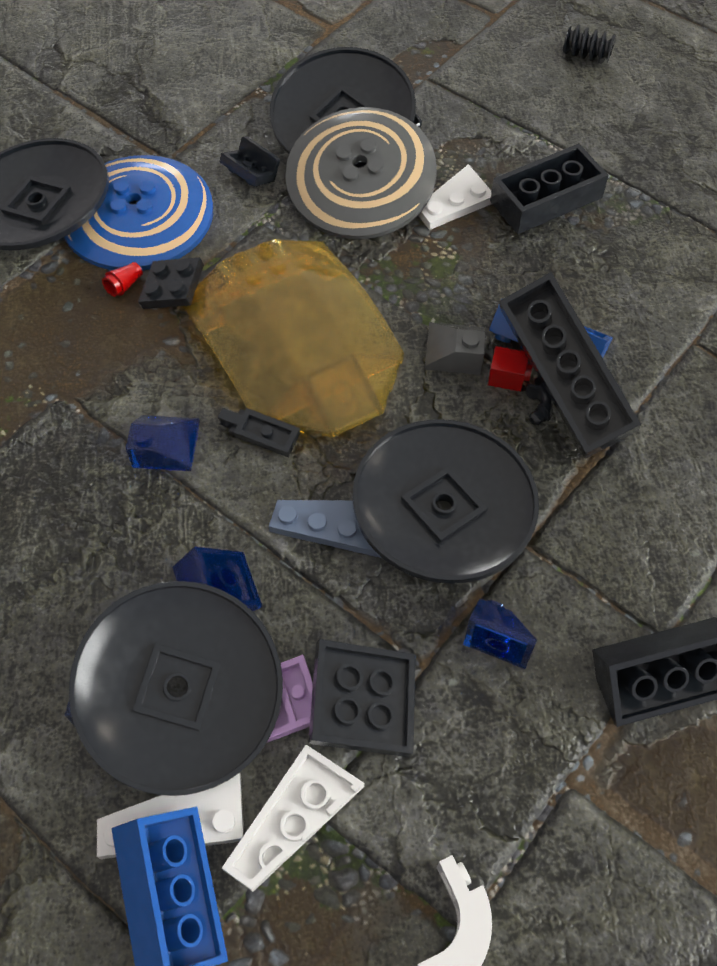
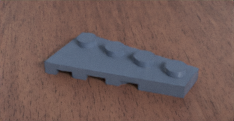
[269,500,381,558]

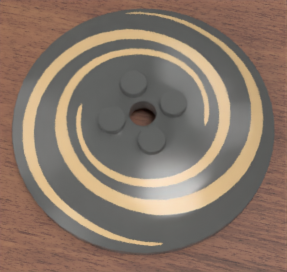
[285,107,437,239]

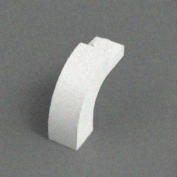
[417,855,492,966]

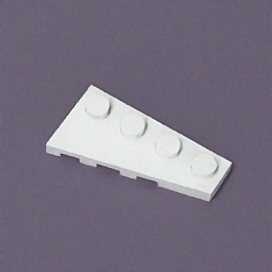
[222,745,365,892]
[97,773,244,859]

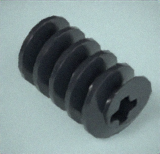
[563,24,616,64]

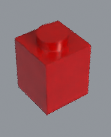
[488,346,532,392]

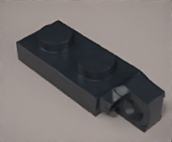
[218,408,301,458]

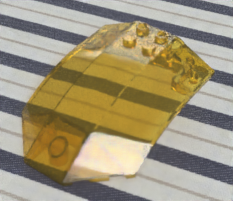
[182,239,404,437]

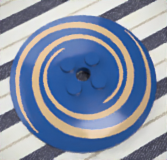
[64,155,213,271]

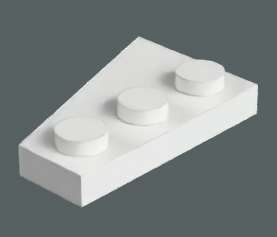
[418,164,492,230]

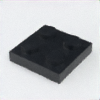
[138,257,204,309]

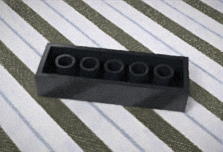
[499,272,641,459]

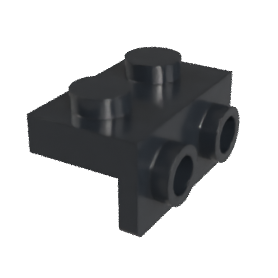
[219,136,280,187]

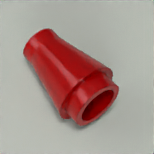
[102,262,143,297]

